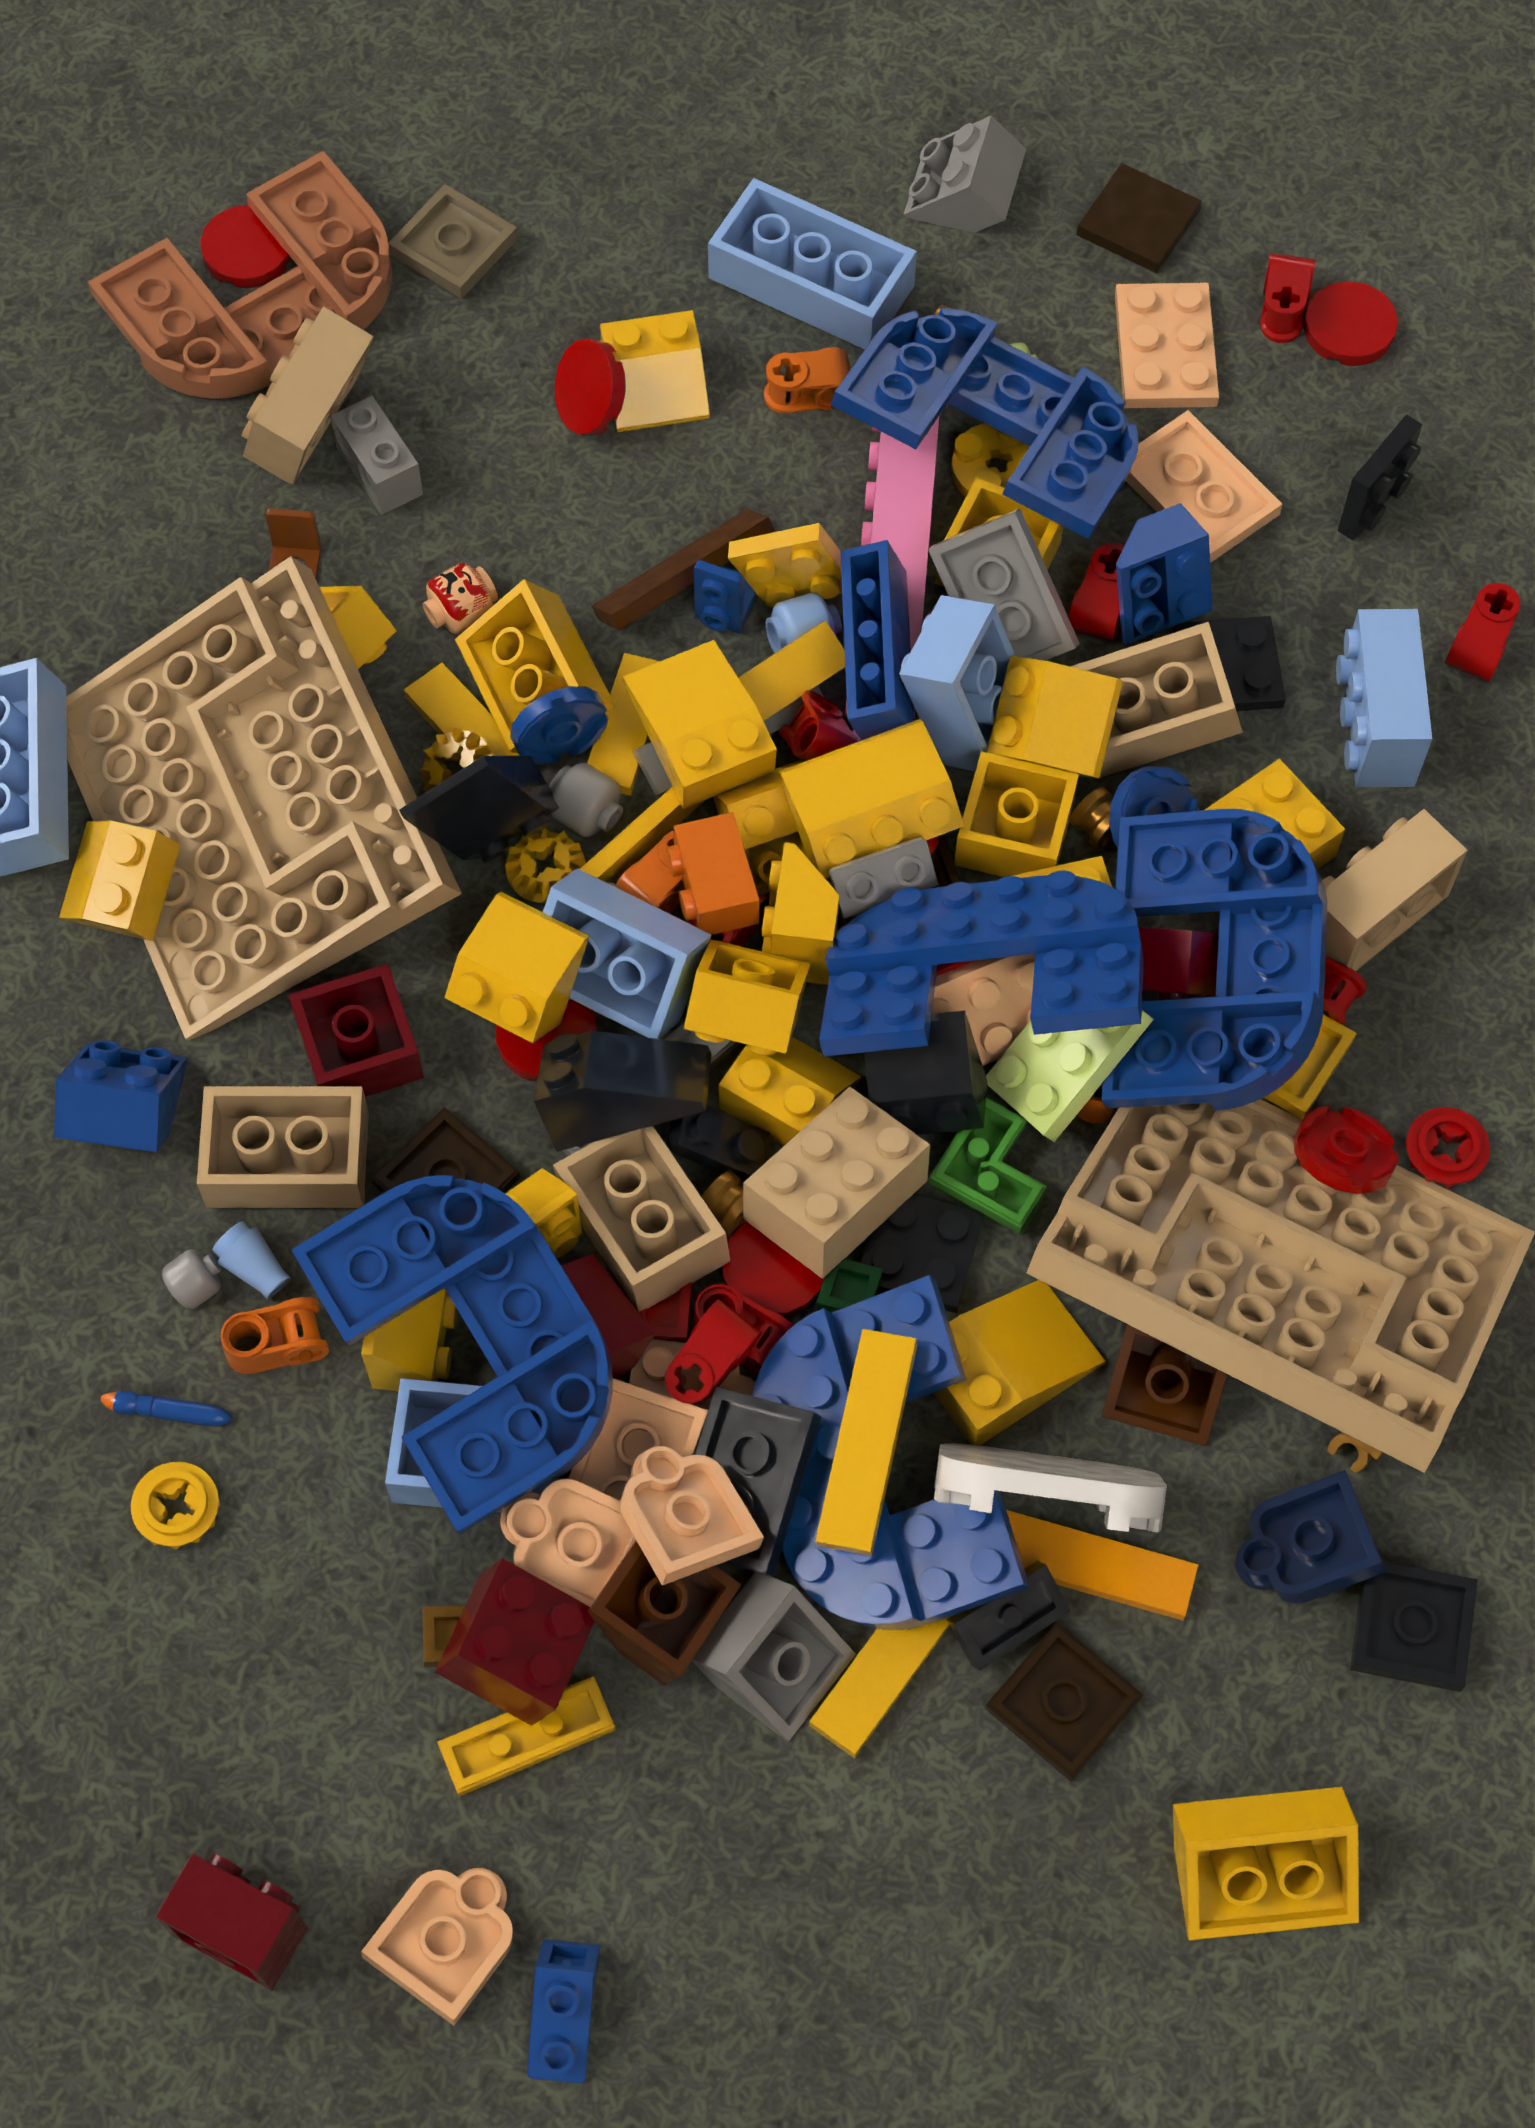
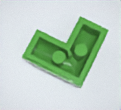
[929,1098,1047,1235]

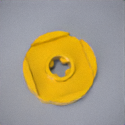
[951,423,1030,498]

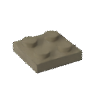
[388,184,518,299]

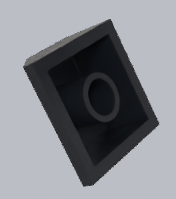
[864,1010,988,1135]

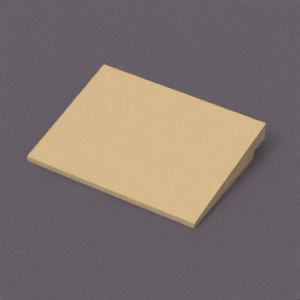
[66,556,462,1041]
[1027,1099,1535,1473]

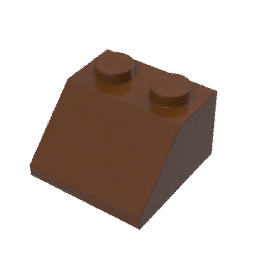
[1102,1324,1227,1446]
[587,1540,741,1686]

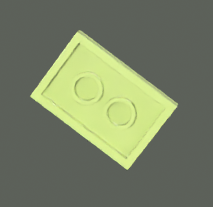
[986,1010,1154,1142]

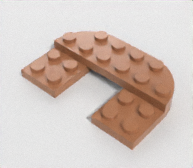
[88,151,392,399]

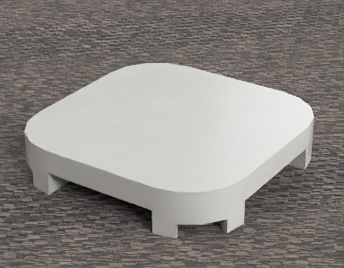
[934,1443,1167,1533]

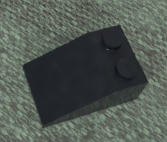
[399,756,559,863]
[534,1031,711,1152]

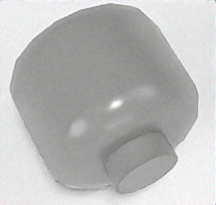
[162,1249,221,1309]

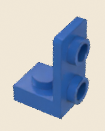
[693,560,758,634]
[527,1939,601,2083]

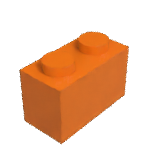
[666,812,759,935]

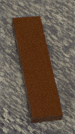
[591,509,775,630]

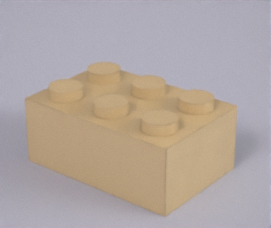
[241,306,374,484]
[1070,622,1243,778]
[1322,809,1468,983]
[197,1086,369,1208]
[743,1087,930,1279]
[553,1126,730,1312]

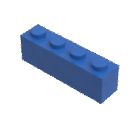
[840,540,914,740]

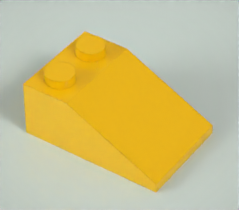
[622,640,777,809]
[933,1280,1106,1446]

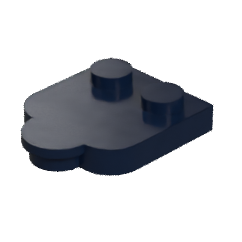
[1235,1470,1386,1603]

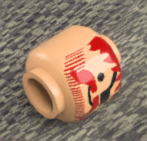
[422,563,498,635]

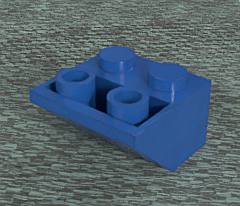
[1116,503,1213,645]
[54,1040,188,1152]

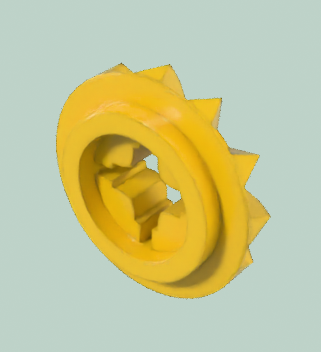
[418,728,494,792]
[505,828,586,903]
[131,1462,220,1550]

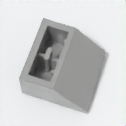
[903,115,1026,233]

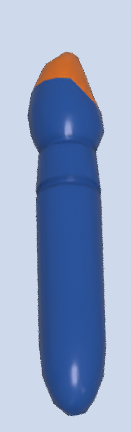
[101,1390,232,1426]

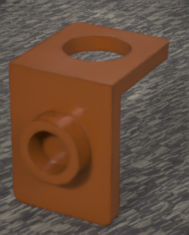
[266,508,322,579]

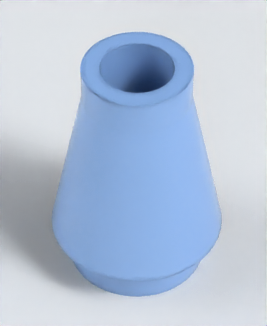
[212,1221,291,1300]

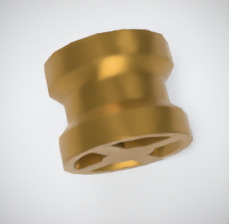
[1069,787,1114,851]
[702,1170,747,1237]

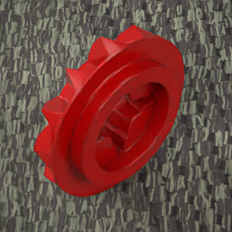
[1404,1107,1490,1189]

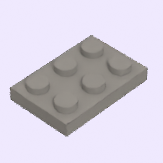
[928,508,1080,661]

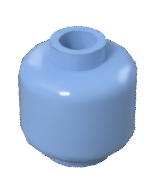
[766,593,842,653]

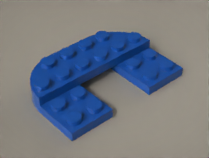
[831,308,1138,539]
[1102,809,1327,1111]
[819,870,1144,1057]
[291,1175,613,1534]
[752,1275,1030,1630]

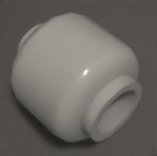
[549,763,623,837]

